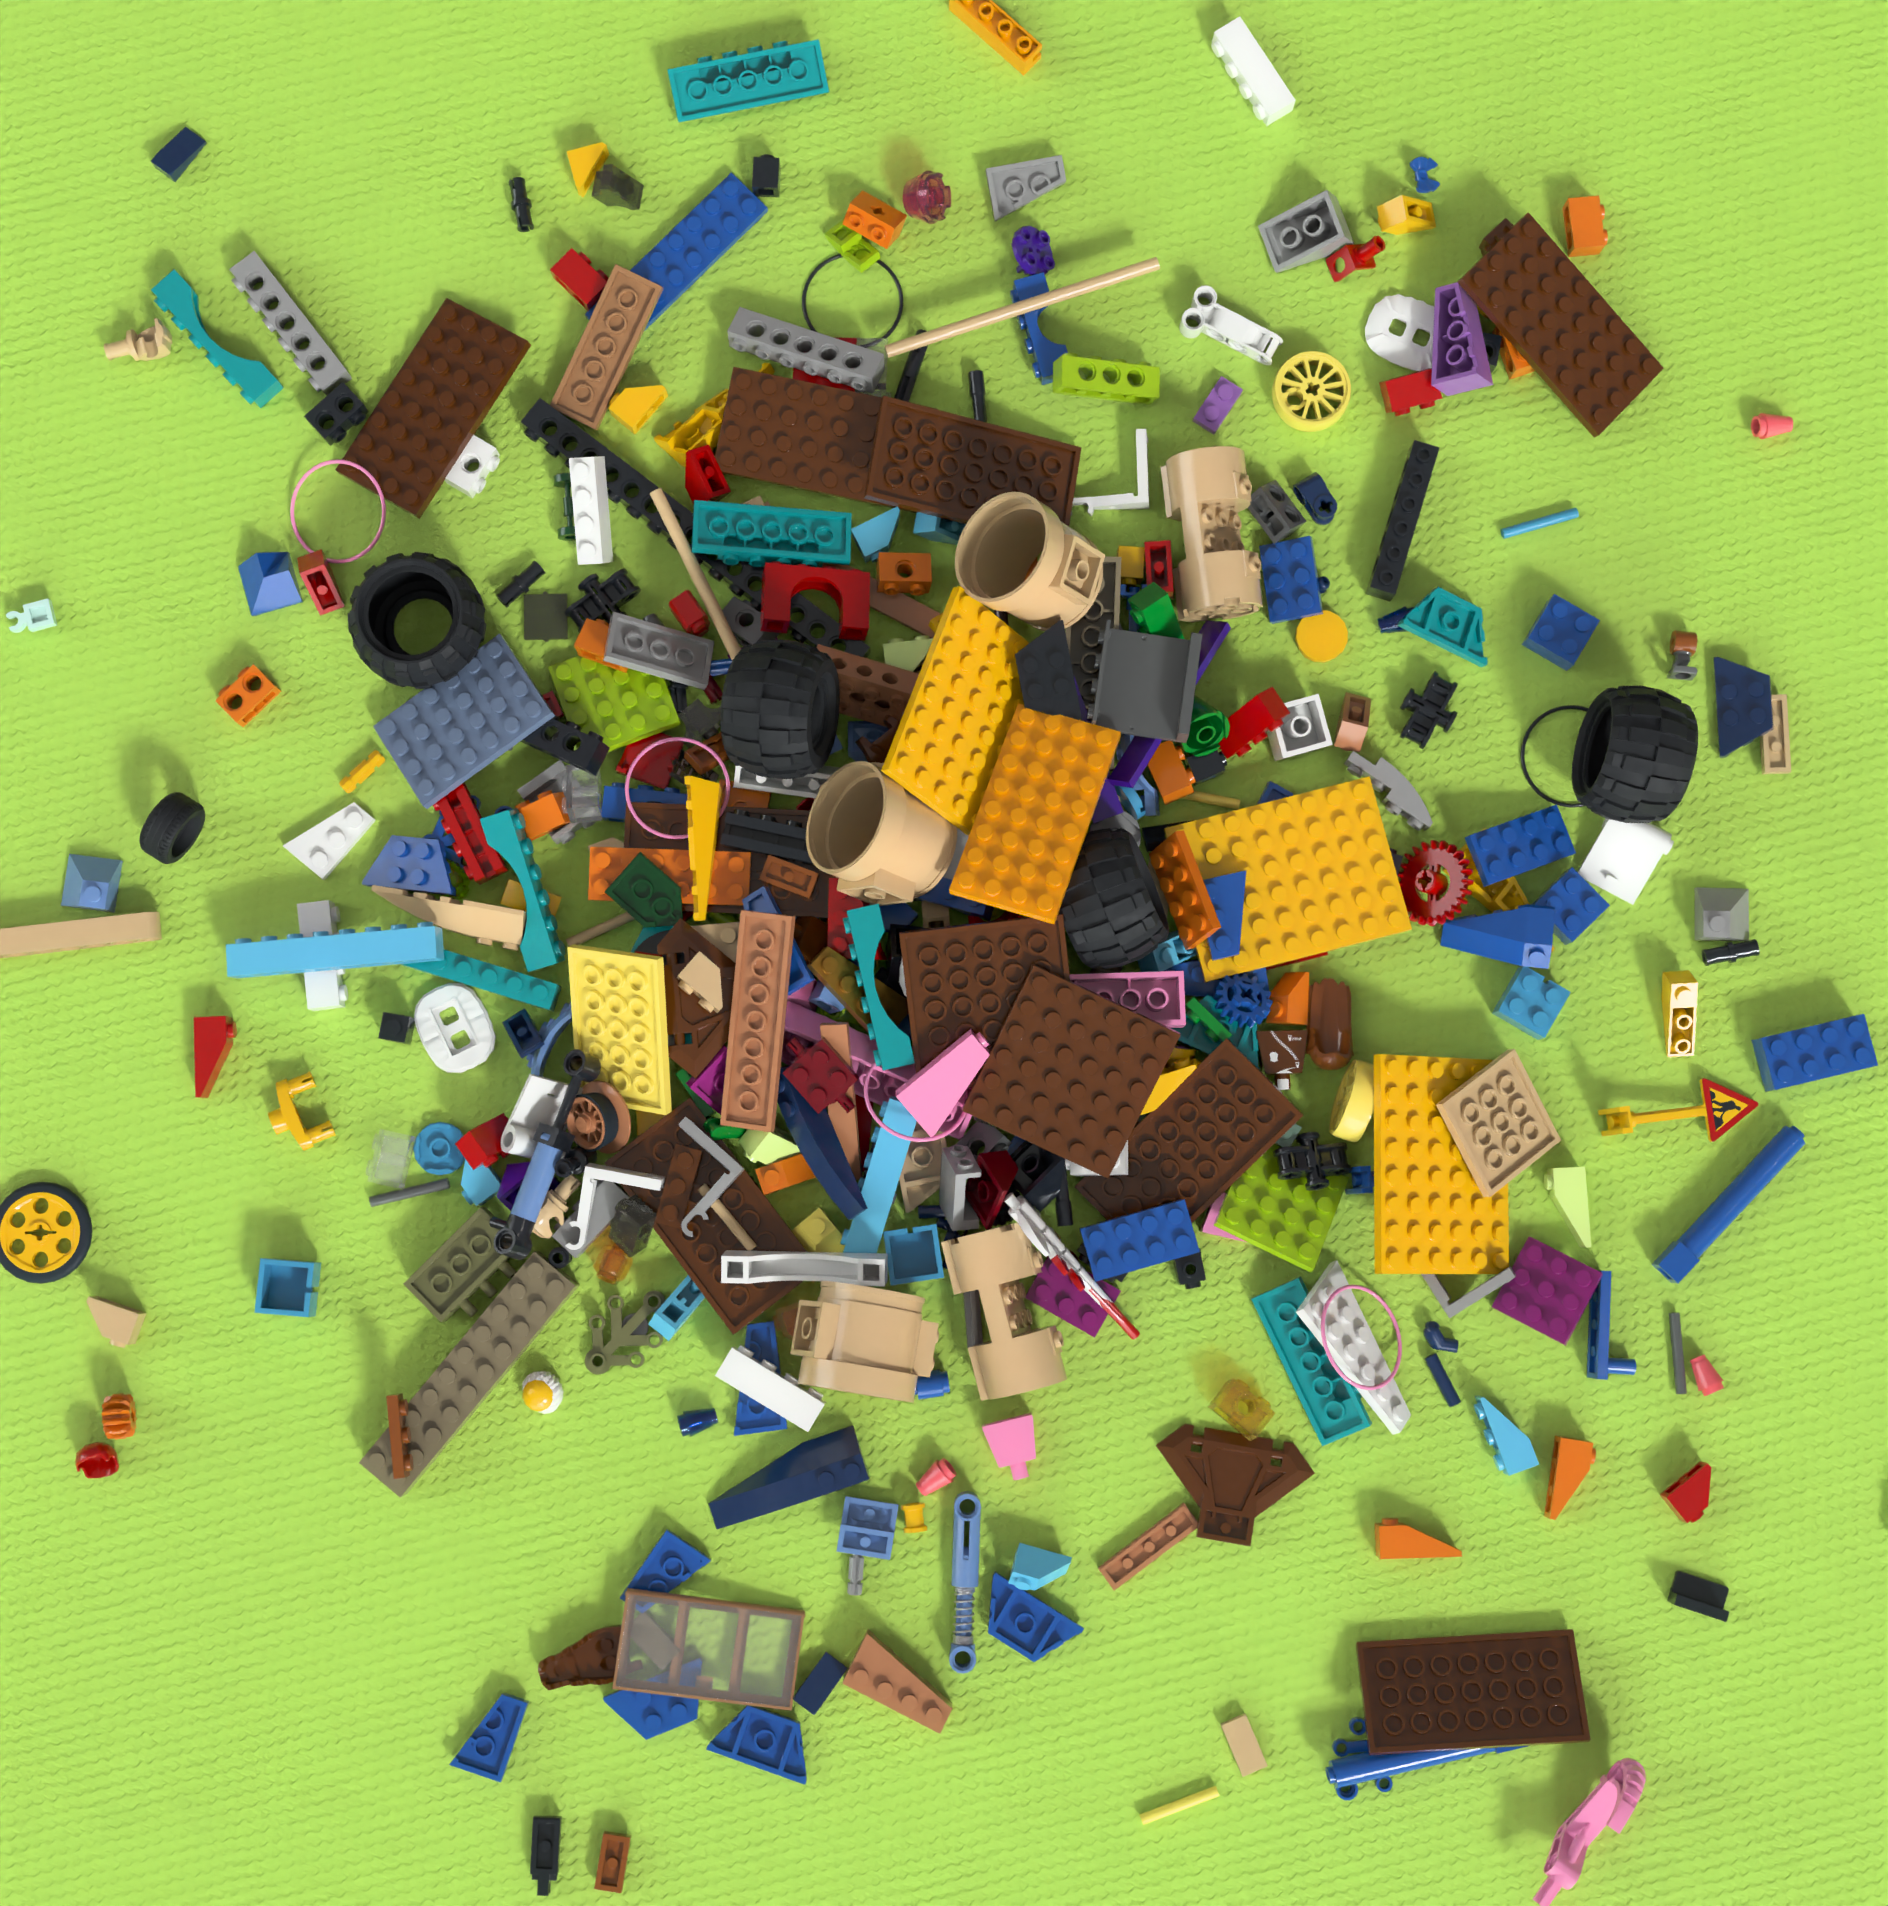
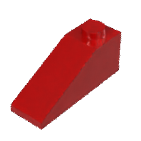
[194,1016,237,1098]

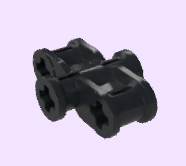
[564,568,641,633]
[1399,671,1458,750]
[1273,1132,1352,1191]

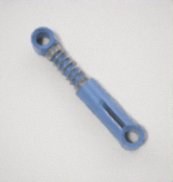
[949,1491,981,1674]

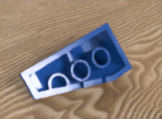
[1440,904,1555,969]

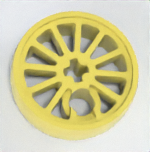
[1272,351,1351,432]
[1329,1060,1374,1142]

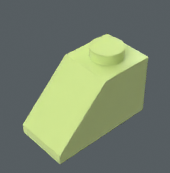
[738,1126,801,1165]

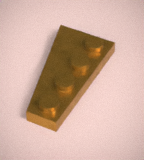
[807,946,909,1032]

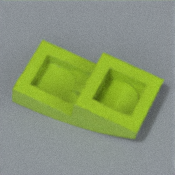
[825,219,881,273]

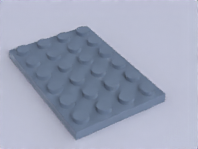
[373,634,555,809]

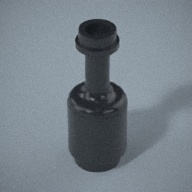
[554,1145,597,1178]

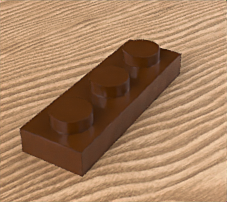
[654,1144,703,1229]

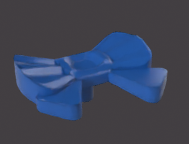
[1409,157,1440,193]

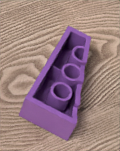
[1431,282,1493,396]

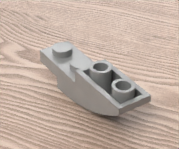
[1344,751,1433,831]

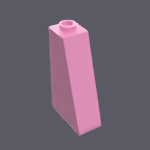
[896,1029,990,1137]

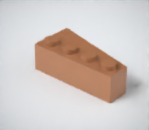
[842,1629,952,1734]

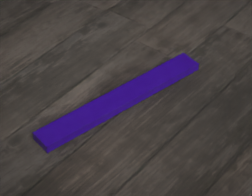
[1108,620,1231,788]

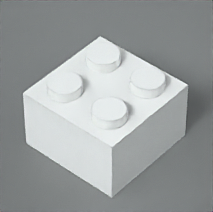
[1267,694,1333,761]

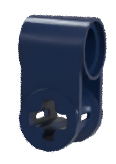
[1293,472,1337,525]

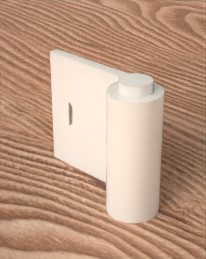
[1578,818,1674,905]
[500,1074,583,1159]

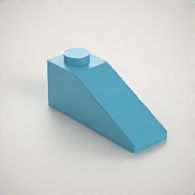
[648,1275,705,1341]

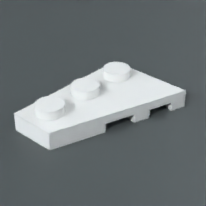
[283,802,376,880]

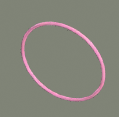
[290,459,386,563]
[625,737,730,839]
[864,1046,969,1142]
[1321,1285,1402,1390]

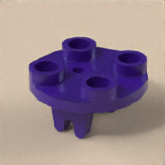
[1011,226,1055,275]

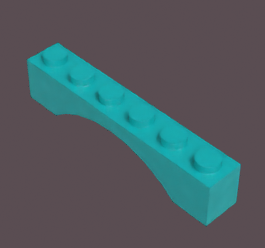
[151,269,283,408]
[480,808,566,972]
[843,904,915,1071]
[400,950,562,1012]

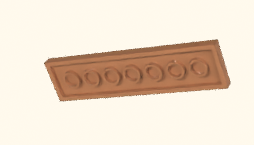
[720,910,795,1132]

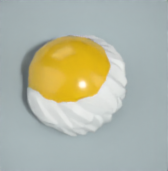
[522,1371,564,1414]

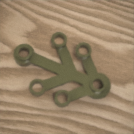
[585,1290,666,1375]

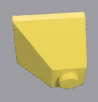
[792,1207,845,1283]

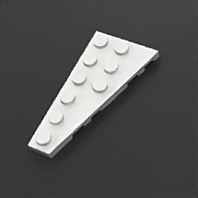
[1296,1260,1411,1435]

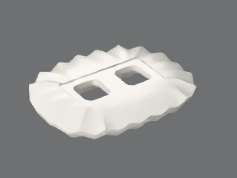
[1365,294,1435,371]
[414,983,496,1073]

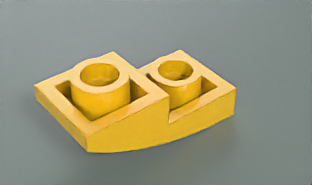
[500,878,562,917]

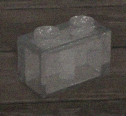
[561,765,602,823]
[366,1129,416,1189]

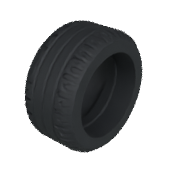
[139,792,205,864]

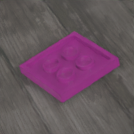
[1492,1236,1603,1346]

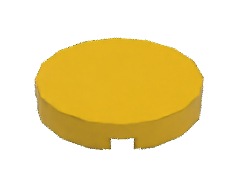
[1295,610,1348,663]

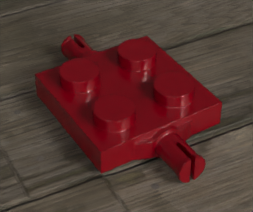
[783,1037,860,1114]

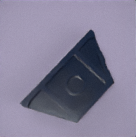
[1714,657,1774,758]

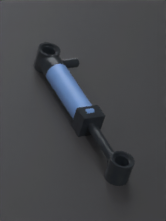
[489,1049,601,1260]

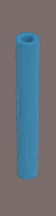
[1501,507,1579,539]

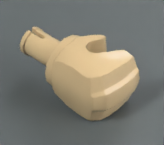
[104,318,172,361]
[532,1175,582,1239]

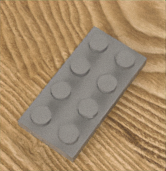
[603,612,714,690]

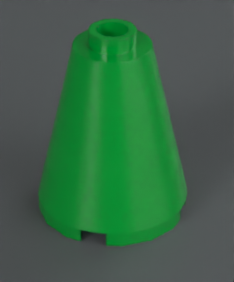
[1180,695,1230,757]

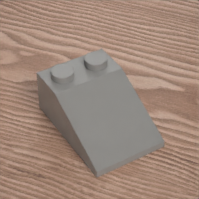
[1258,190,1354,273]

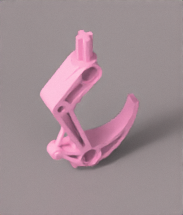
[1533,1758,1646,1906]

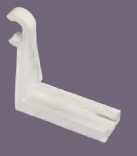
[1071,429,1149,517]
[565,1163,665,1250]

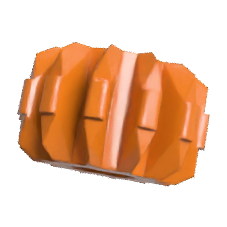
[101,1393,137,1440]

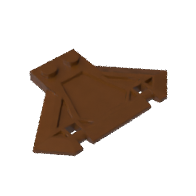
[657,918,736,1079]
[1156,1424,1315,1547]

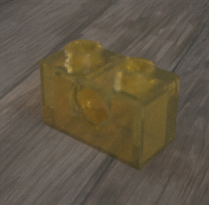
[1208,1378,1275,1441]

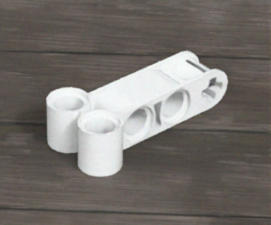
[1179,285,1283,365]

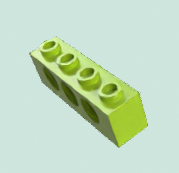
[1053,353,1160,405]

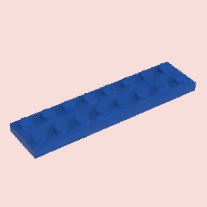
[585,173,768,331]

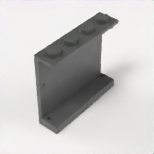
[1087,620,1202,743]

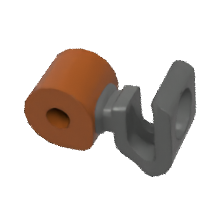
[1667,630,1698,681]

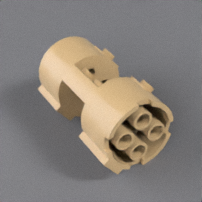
[1161,446,1263,623]
[941,1223,1067,1401]

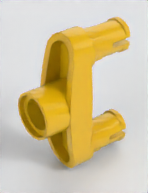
[268,1071,336,1151]

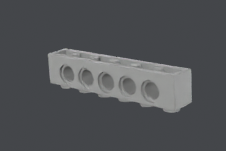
[229,251,352,396]
[727,307,885,394]

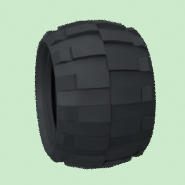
[348,552,486,689]
[720,639,840,779]
[1572,686,1698,823]
[1059,828,1169,969]

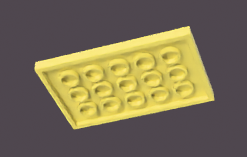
[567,944,672,1115]

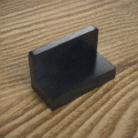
[1667,1571,1729,1622]

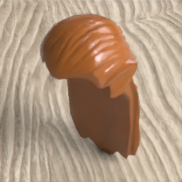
[1305,978,1354,1070]

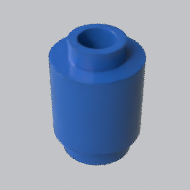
[915,1369,950,1400]

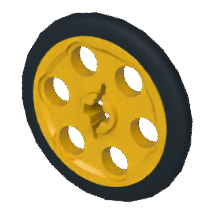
[0,1182,93,1284]

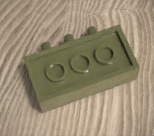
[403,1207,516,1322]

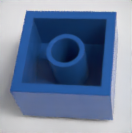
[1522,594,1600,671]
[1531,867,1610,945]

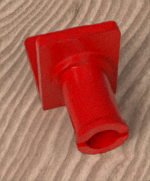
[1326,236,1385,282]

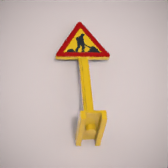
[1598,1078,1758,1142]

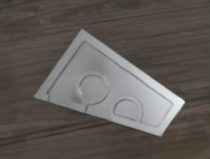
[985,155,1066,222]

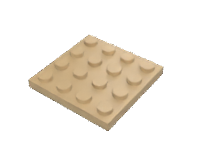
[1436,1049,1561,1197]

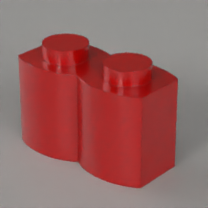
[668,590,710,637]

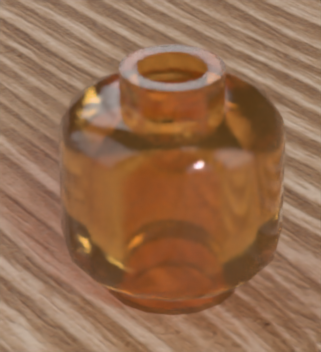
[593,1242,633,1284]

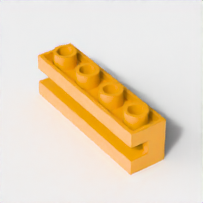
[949,0,1042,76]

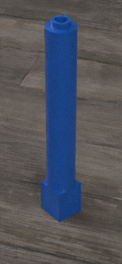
[1652,1126,1805,1284]
[1325,1746,1528,1788]

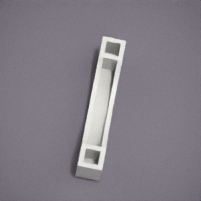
[721,1250,888,1286]

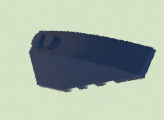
[777,1065,868,1220]
[708,1425,870,1529]

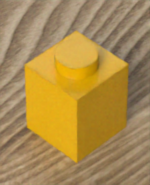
[1117,546,1145,587]

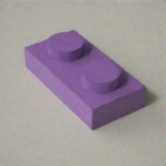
[1193,376,1243,435]

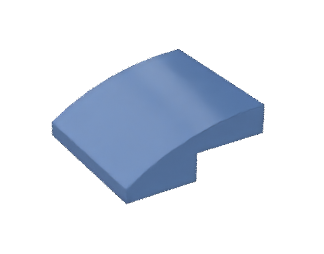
[836,1496,899,1560]

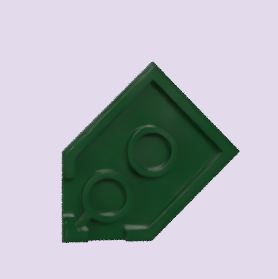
[605,852,683,928]

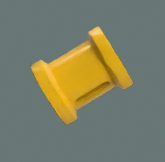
[901,1502,928,1533]

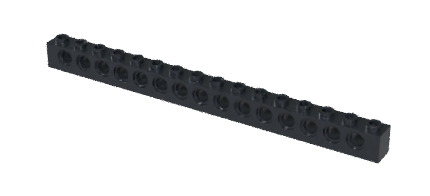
[521,398,871,658]

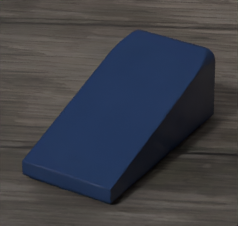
[150,127,207,182]
[502,1008,545,1058]
[793,1652,848,1715]

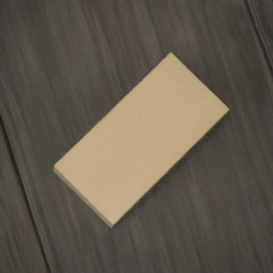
[1220,1713,1268,1777]

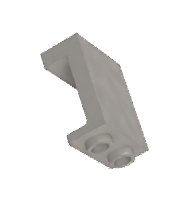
[517,760,600,845]
[939,1145,981,1231]

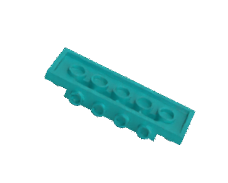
[667,39,829,123]
[692,500,852,568]
[1251,1276,1372,1446]

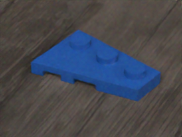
[620,1529,711,1613]
[449,1692,529,1783]

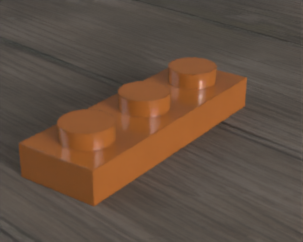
[386,1393,413,1479]

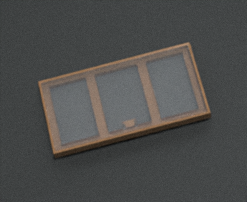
[612,1588,805,1711]

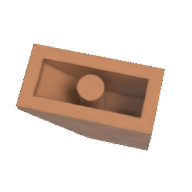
[1334,692,1371,752]

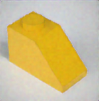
[1377,195,1436,235]
[608,385,668,434]

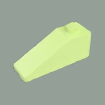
[1544,1167,1591,1248]

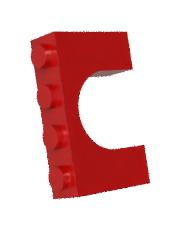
[760,561,870,641]

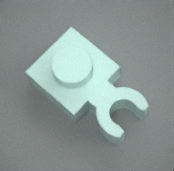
[6,598,57,633]

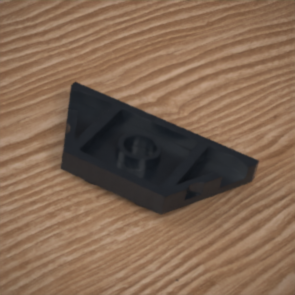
[1015,620,1082,721]

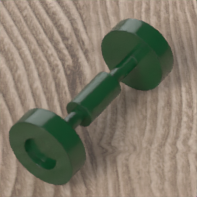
[553,473,576,541]

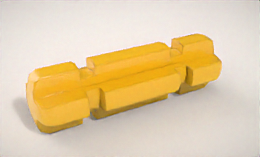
[339,750,386,794]

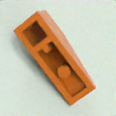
[755,1154,816,1195]
[1544,1435,1596,1520]
[1375,1518,1462,1559]

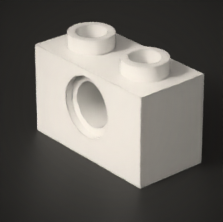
[445,435,500,498]

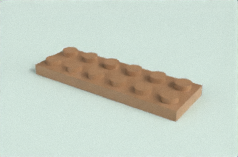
[550,264,664,431]

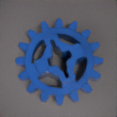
[1213,972,1273,1028]

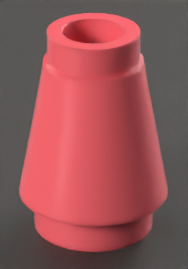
[1751,413,1793,439]
[1690,1354,1724,1397]
[916,1458,957,1496]

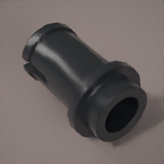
[548,1247,572,1269]

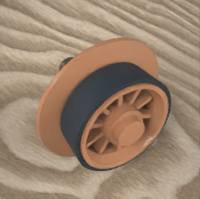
[566,1080,631,1154]

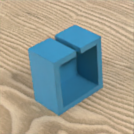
[1492,966,1571,1040]
[883,1224,944,1285]
[254,1258,321,1317]

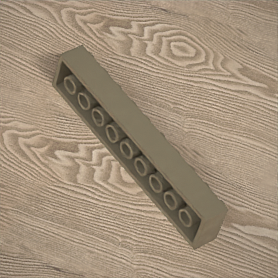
[359,1251,579,1497]

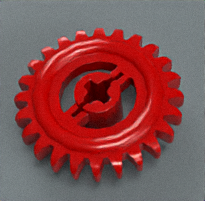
[1398,840,1474,927]

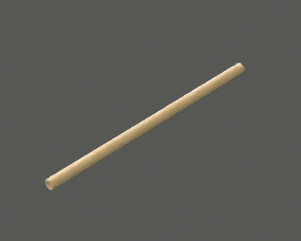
[884,257,1160,358]
[650,488,741,661]

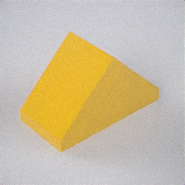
[567,142,609,197]

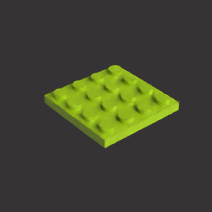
[548,656,681,752]
[1213,1144,1349,1272]

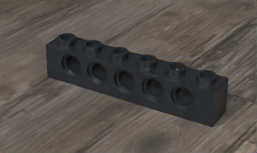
[1366,440,1440,601]
[520,715,610,776]

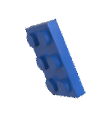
[1259,536,1323,624]

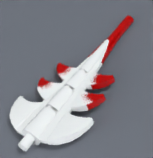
[1004,1193,1140,1340]

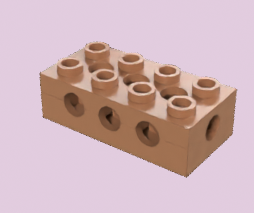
[816,644,919,727]

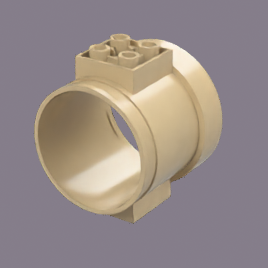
[955,492,1105,631]
[806,761,957,906]
[790,1281,939,1403]

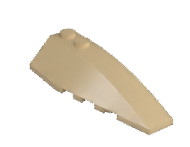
[371,885,527,951]

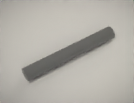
[369,1178,450,1207]
[1669,1312,1687,1394]

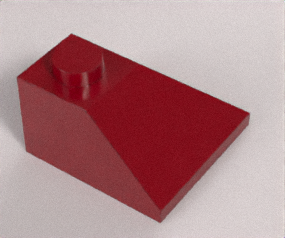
[965,1150,1018,1230]

